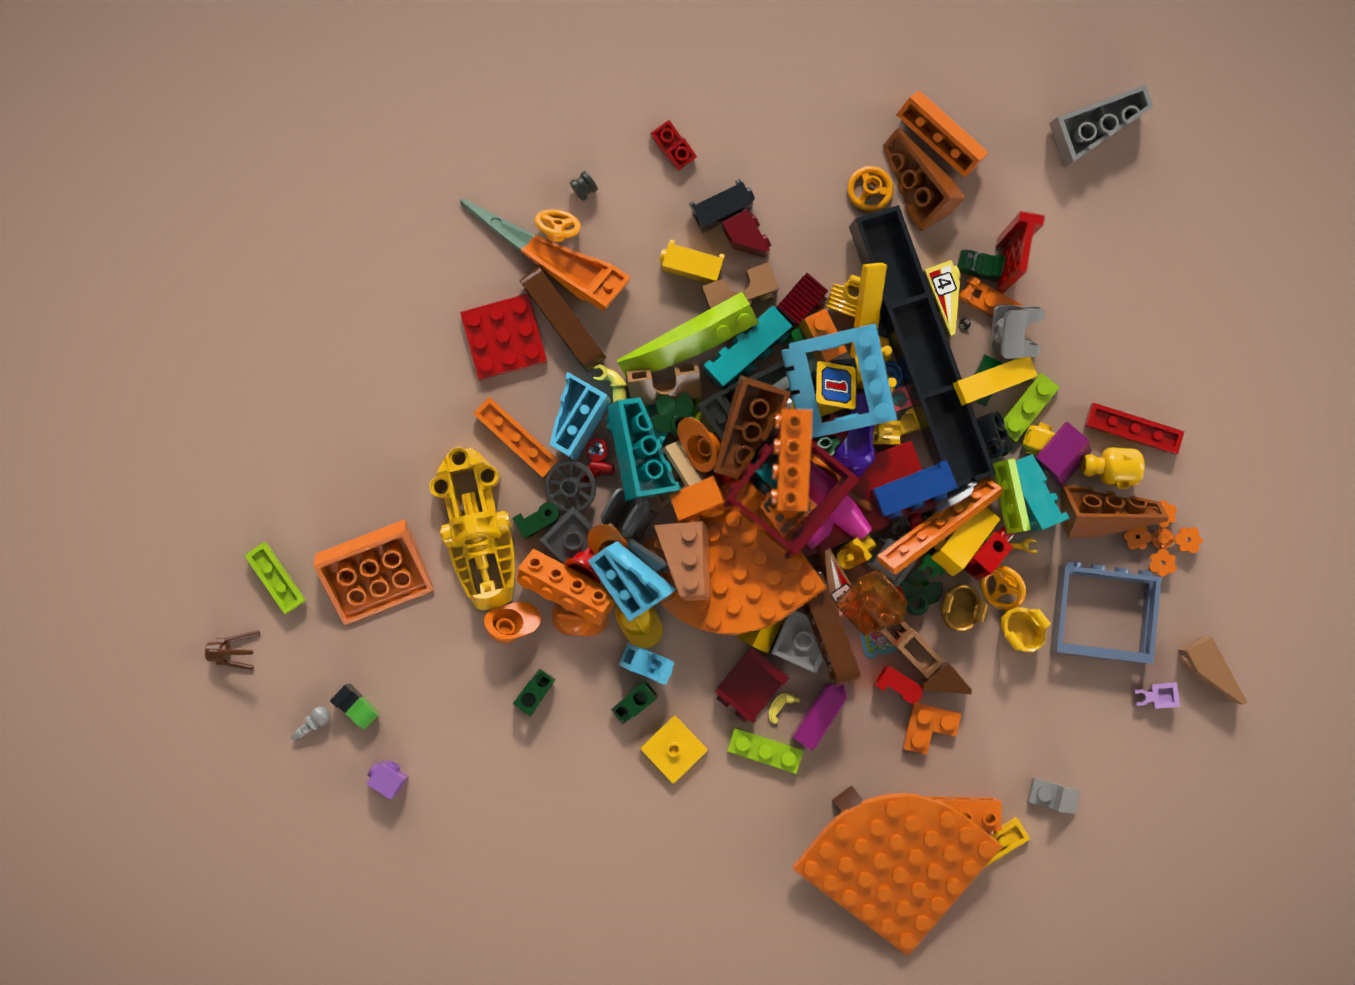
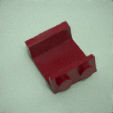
[715,646,790,723]

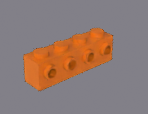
[896,90,989,177]
[771,408,813,512]
[517,549,615,626]
[921,796,1002,835]

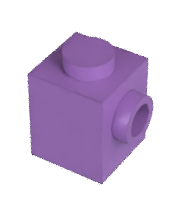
[366,760,408,800]

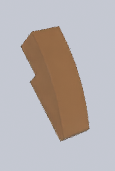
[872,608,944,679]

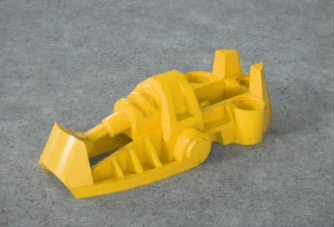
[430,447,516,610]

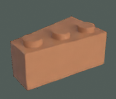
[654,521,711,601]

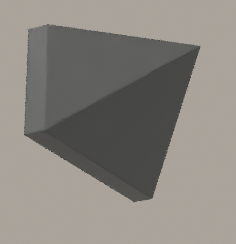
[627,537,670,574]

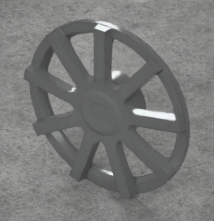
[545,459,597,512]

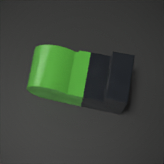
[330,683,379,730]

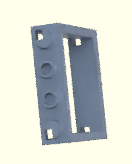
[1050,561,1162,664]

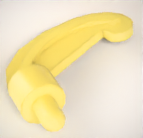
[769,693,801,724]

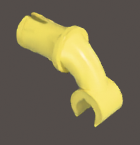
[593,364,628,403]

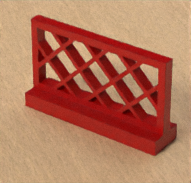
[995,211,1045,294]

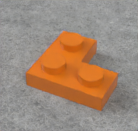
[902,702,961,755]

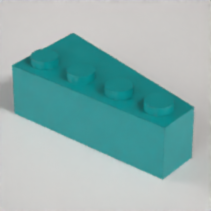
[703,306,792,391]
[607,397,681,501]

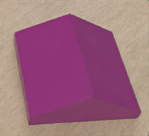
[1035,422,1092,487]

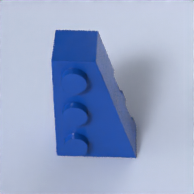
[870,460,958,520]

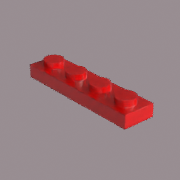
[1084,402,1185,455]

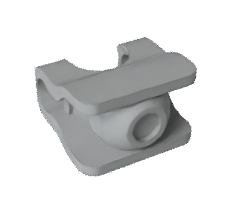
[990,305,1045,359]

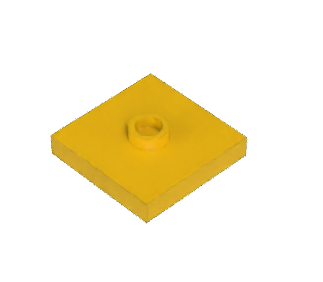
[640,715,708,784]

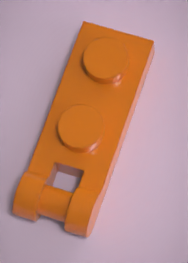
[959,276,1024,318]

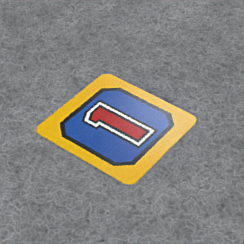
[816,361,856,409]

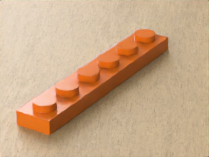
[877,477,1003,575]

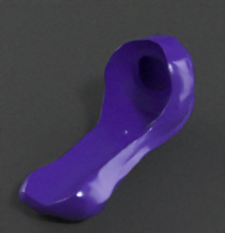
[834,393,875,477]

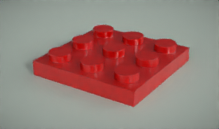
[460,293,548,381]

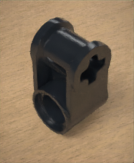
[976,411,1012,459]

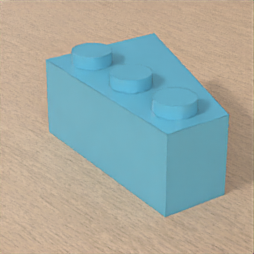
[549,372,612,461]
[588,541,677,622]

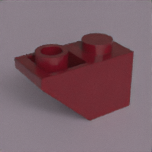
[722,209,771,258]

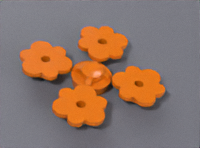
[1123,500,1203,577]

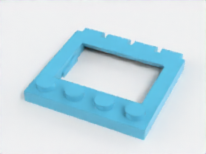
[781,323,897,438]

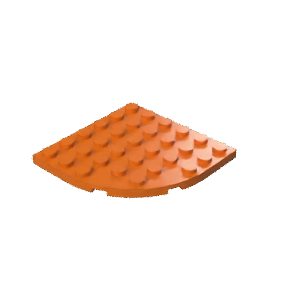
[642,473,827,635]
[793,793,1002,956]

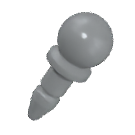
[291,706,330,741]

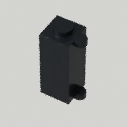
[689,179,755,233]

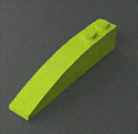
[616,292,759,380]

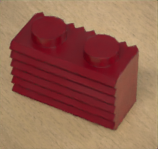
[776,273,828,329]

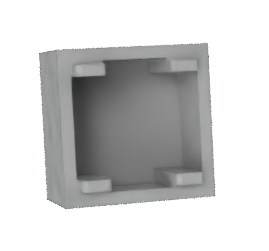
[770,611,823,673]

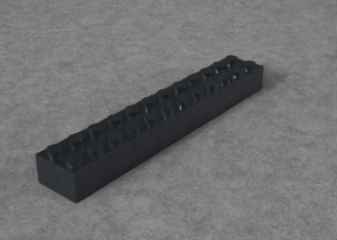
[849,205,996,487]

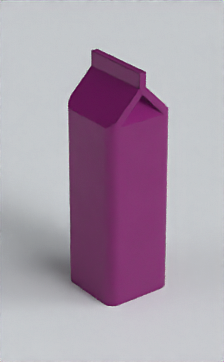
[791,683,847,751]

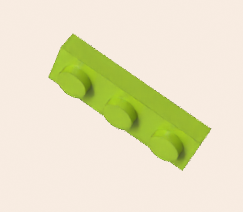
[1003,372,1060,443]
[992,458,1031,534]
[244,542,307,614]
[727,727,804,774]

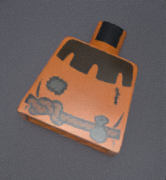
[756,482,817,540]

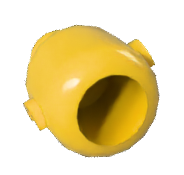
[1081,447,1145,489]

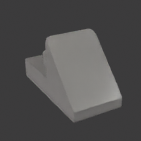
[1027,778,1081,814]

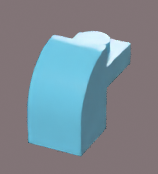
[619,643,675,685]

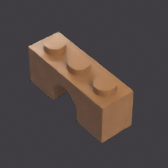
[702,262,779,310]
[627,362,703,407]

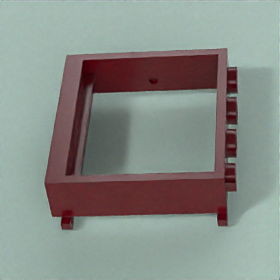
[723,429,860,559]

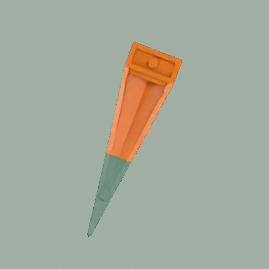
[460,199,631,312]

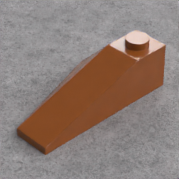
[883,128,966,231]
[714,375,791,479]
[1061,485,1169,538]

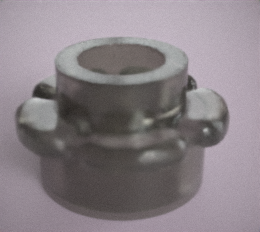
[888,516,912,539]

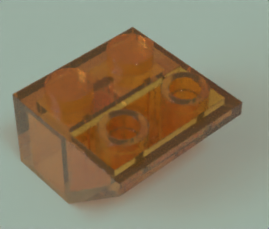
[835,569,908,636]

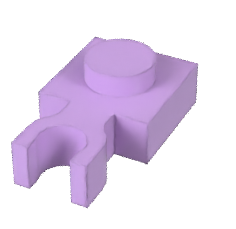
[1134,682,1180,709]

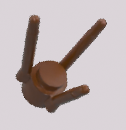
[205,631,260,670]

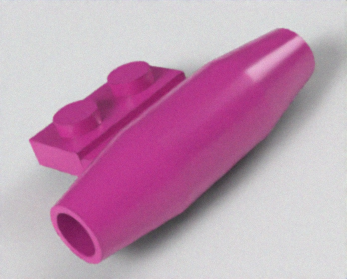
[795,460,872,549]

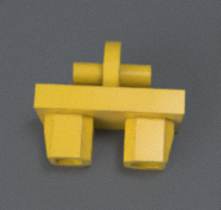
[872,421,900,445]
[835,534,876,570]

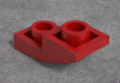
[650,120,697,171]

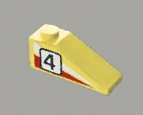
[923,260,961,339]

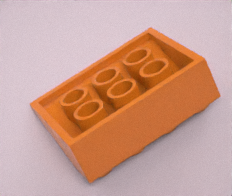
[313,519,434,625]

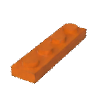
[473,397,559,478]

